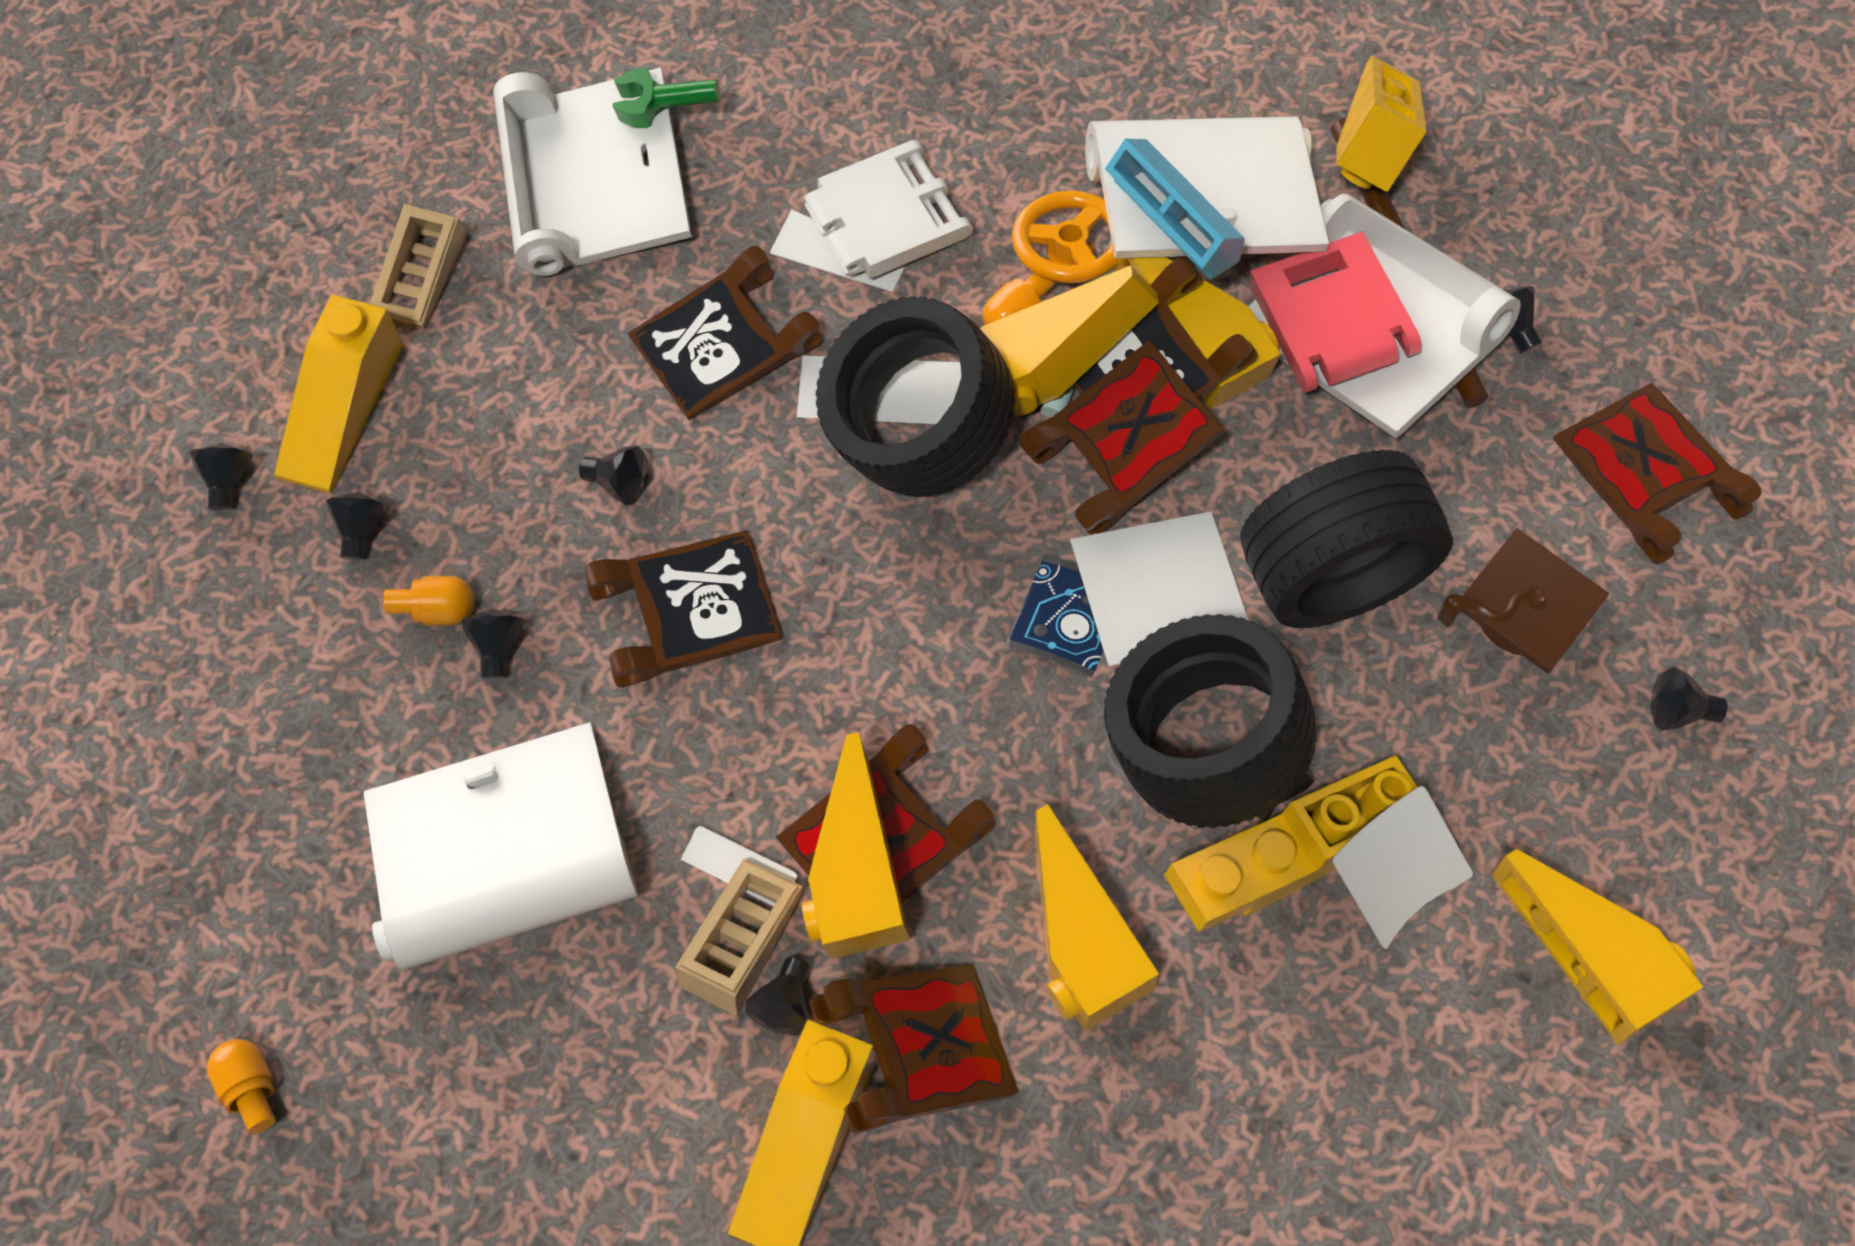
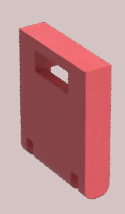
[1250,231,1422,393]

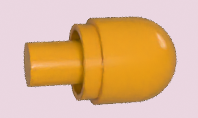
[982,272,1055,326]
[384,575,475,626]
[207,1039,276,1134]

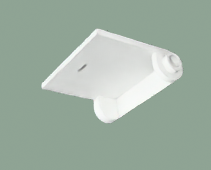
[493,68,692,276]
[1085,116,1329,259]
[1248,194,1521,439]
[364,722,638,971]

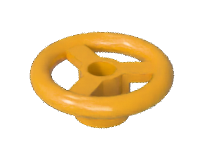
[1012,190,1118,283]

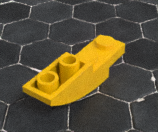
[1164,755,1418,932]

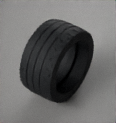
[815,296,1015,497]
[1240,450,1453,629]
[1104,614,1316,828]

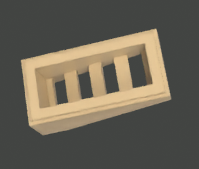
[370,204,468,329]
[675,859,803,1016]

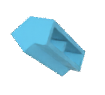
[1105,138,1245,280]

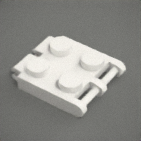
[804,140,973,279]

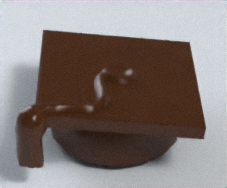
[1437,528,1610,674]

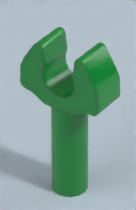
[612,67,721,128]

